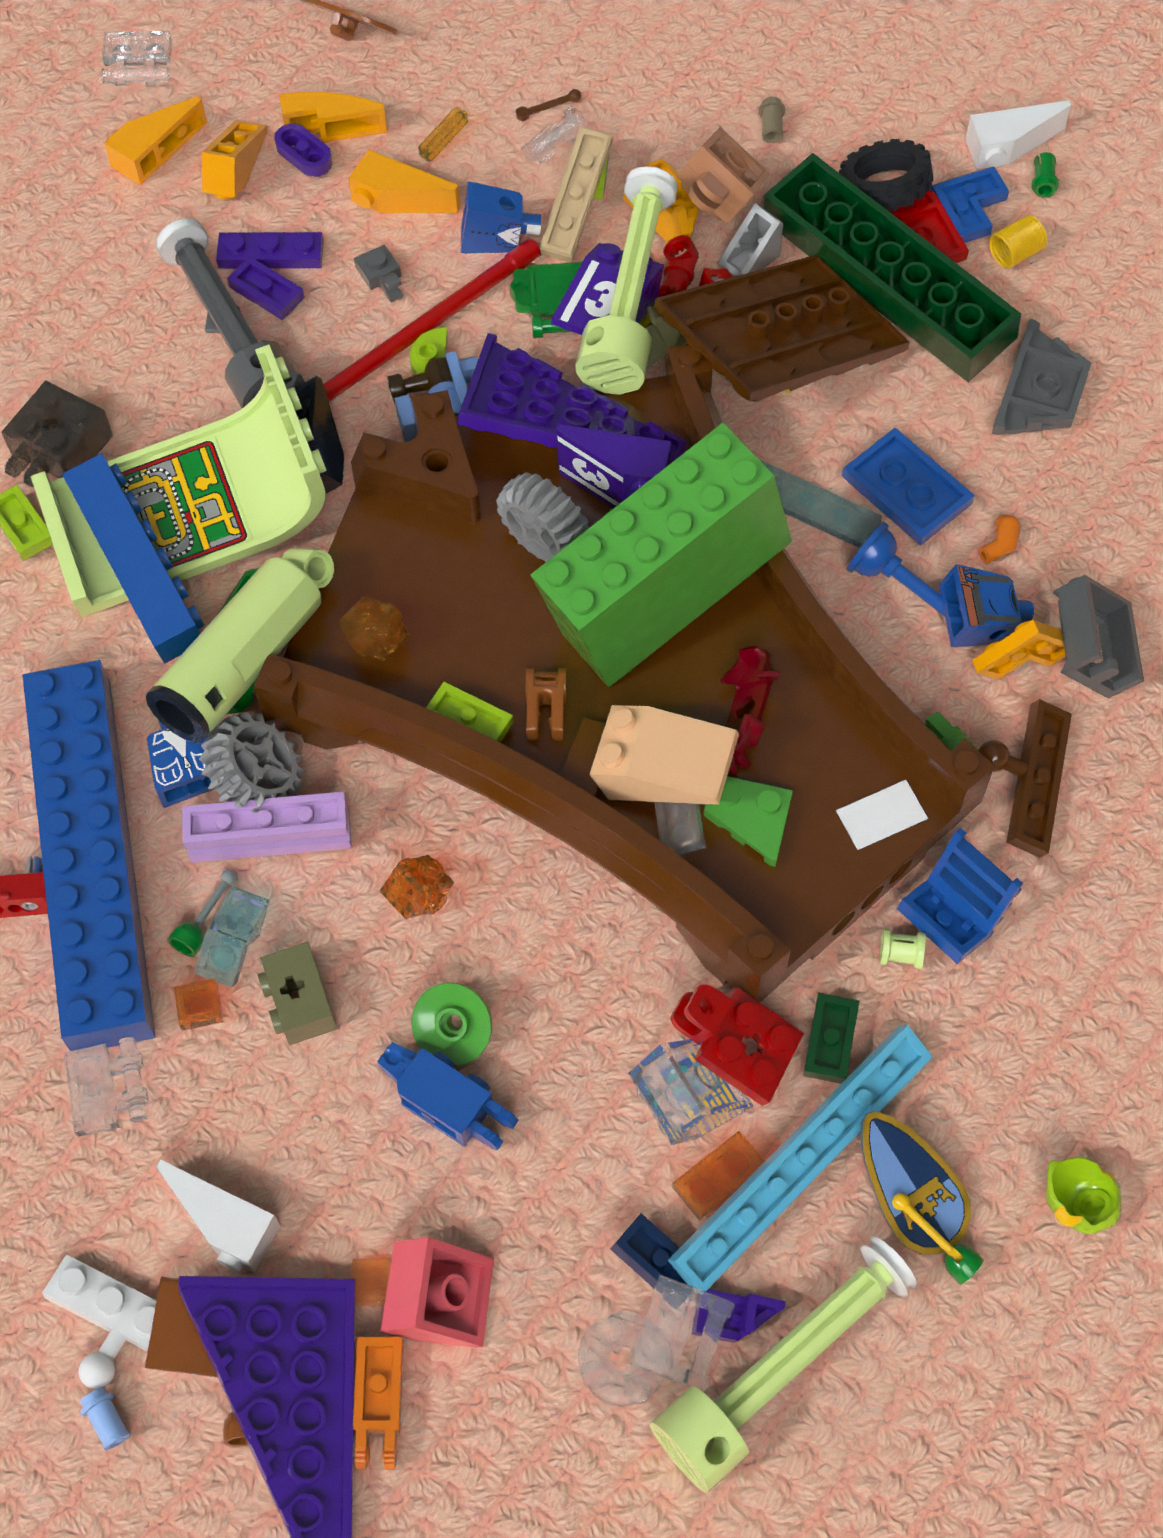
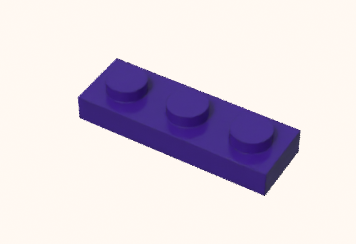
[216,232,324,269]

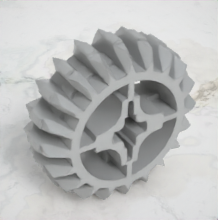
[496,472,590,562]
[199,712,305,813]

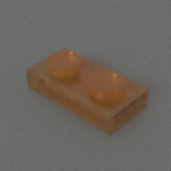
[672,1131,765,1221]

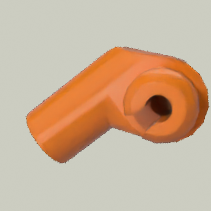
[978,514,1021,564]

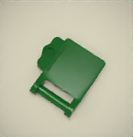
[510,262,582,338]

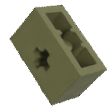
[257,942,337,1046]

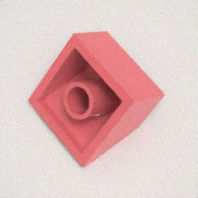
[381,1237,494,1348]

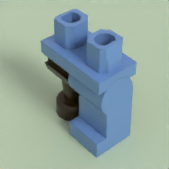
[387,351,478,442]

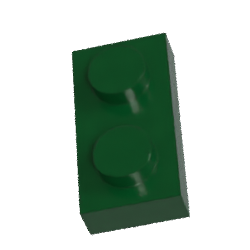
[803,992,860,1084]

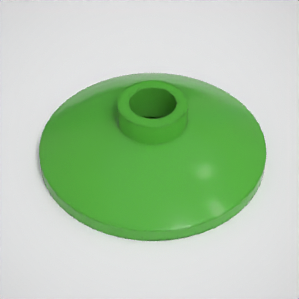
[411,982,492,1066]

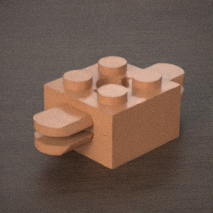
[676,127,771,224]

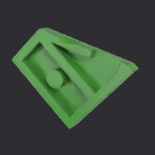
[704,776,793,867]

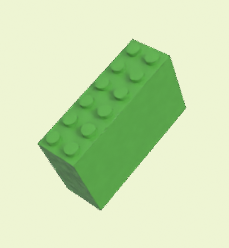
[530,423,792,688]

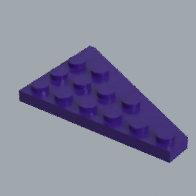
[178,1276,355,1538]

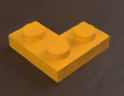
[972,619,1066,680]

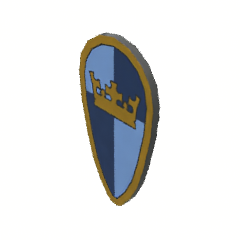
[861,1112,971,1254]

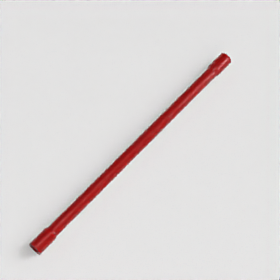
[323,238,541,402]

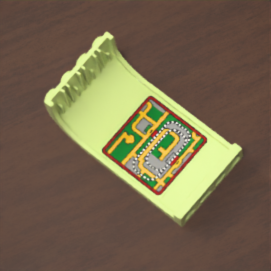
[31,344,326,617]

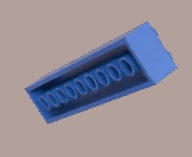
[22,660,156,1055]

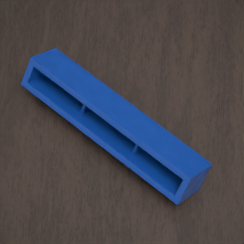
[62,453,205,664]

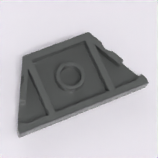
[992,319,1092,435]

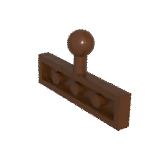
[978,699,1072,858]

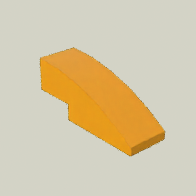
[279,92,387,143]

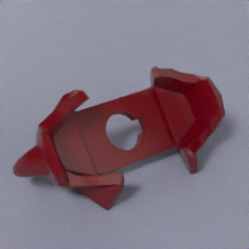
[709,646,780,774]

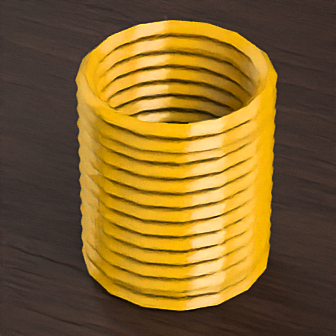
[989,215,1048,268]

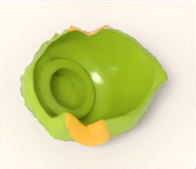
[1046,1156,1122,1234]

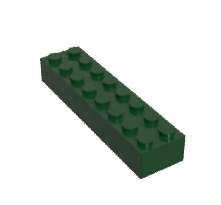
[764,153,1021,383]

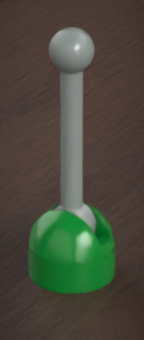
[167,869,237,957]

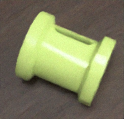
[879,928,926,969]

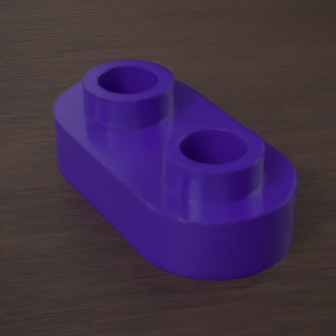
[274,124,332,177]

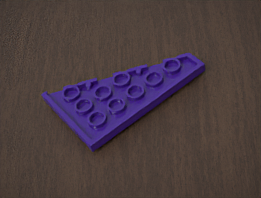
[457,333,687,463]

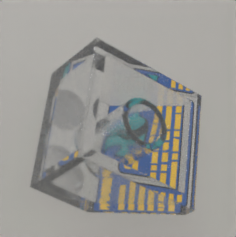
[628,1039,753,1145]

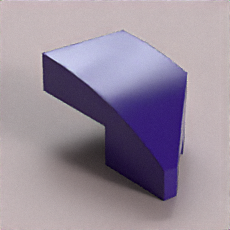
[691,1289,786,1343]

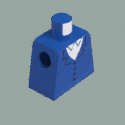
[461,182,541,254]

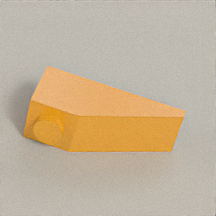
[104,96,207,185]
[202,120,267,200]
[348,150,461,213]

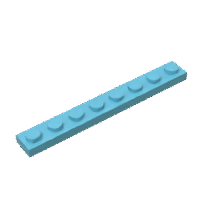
[668,1025,933,1295]

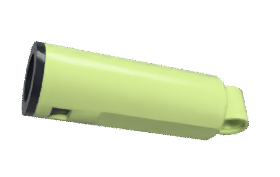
[146,548,334,743]

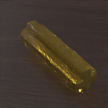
[418,107,468,162]

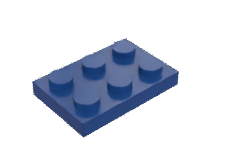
[842,428,975,546]

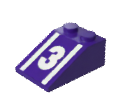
[551,242,664,335]
[556,424,671,509]

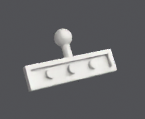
[42,1254,197,1389]

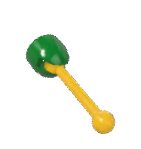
[892,1193,984,1284]

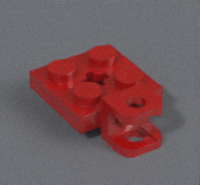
[670,984,804,1106]

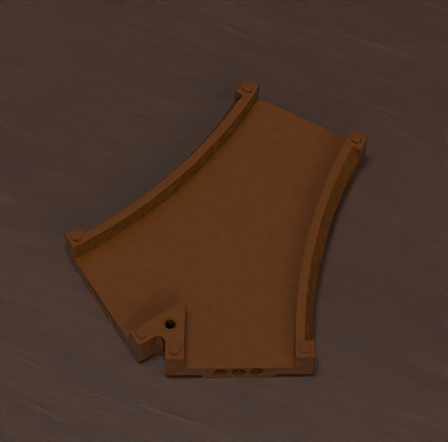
[254,344,995,1002]

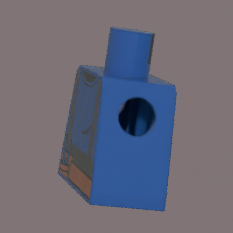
[939,564,1034,647]

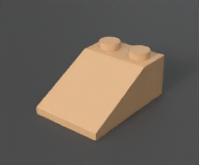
[590,705,739,805]

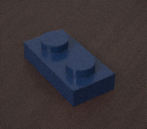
[610,1213,693,1309]

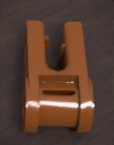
[526,667,567,741]

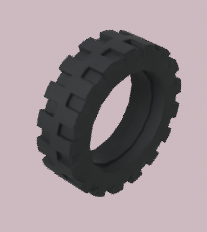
[839,139,934,212]

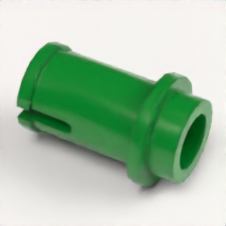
[1031,152,1059,198]

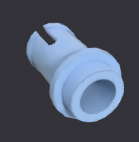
[80,1387,130,1451]

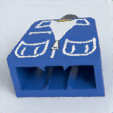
[147,720,214,808]

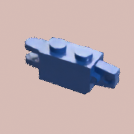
[377,1042,519,1151]

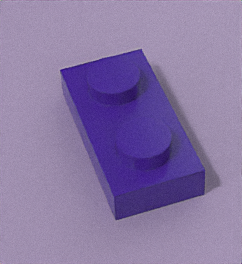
[227,256,305,320]

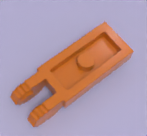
[353,1337,404,1470]

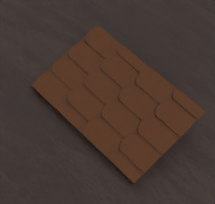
[655,255,910,402]

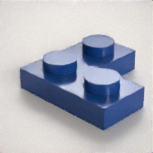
[931,166,1009,243]

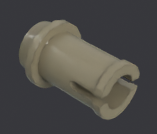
[759,97,785,143]

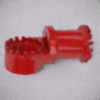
[658,235,699,297]

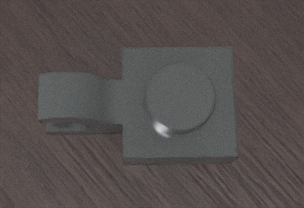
[354,244,403,302]

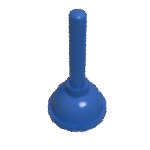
[846,521,945,617]

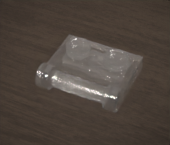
[629,1275,735,1393]

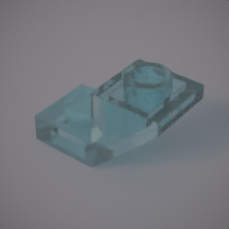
[194,886,270,987]

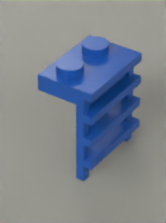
[897,828,1023,964]

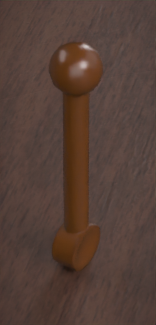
[516,89,582,121]

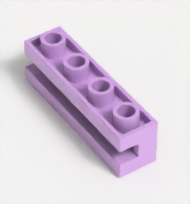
[182,791,352,863]

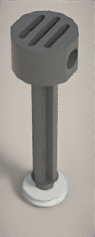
[156,218,305,408]

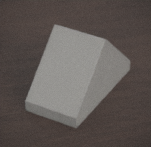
[718,203,783,277]

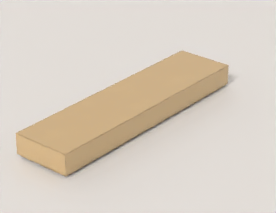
[539,127,613,263]

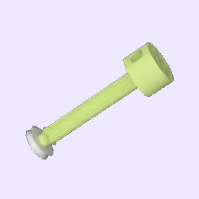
[576,166,678,395]
[650,1237,917,1493]

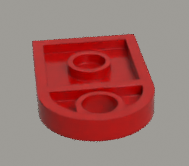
[886,190,969,263]

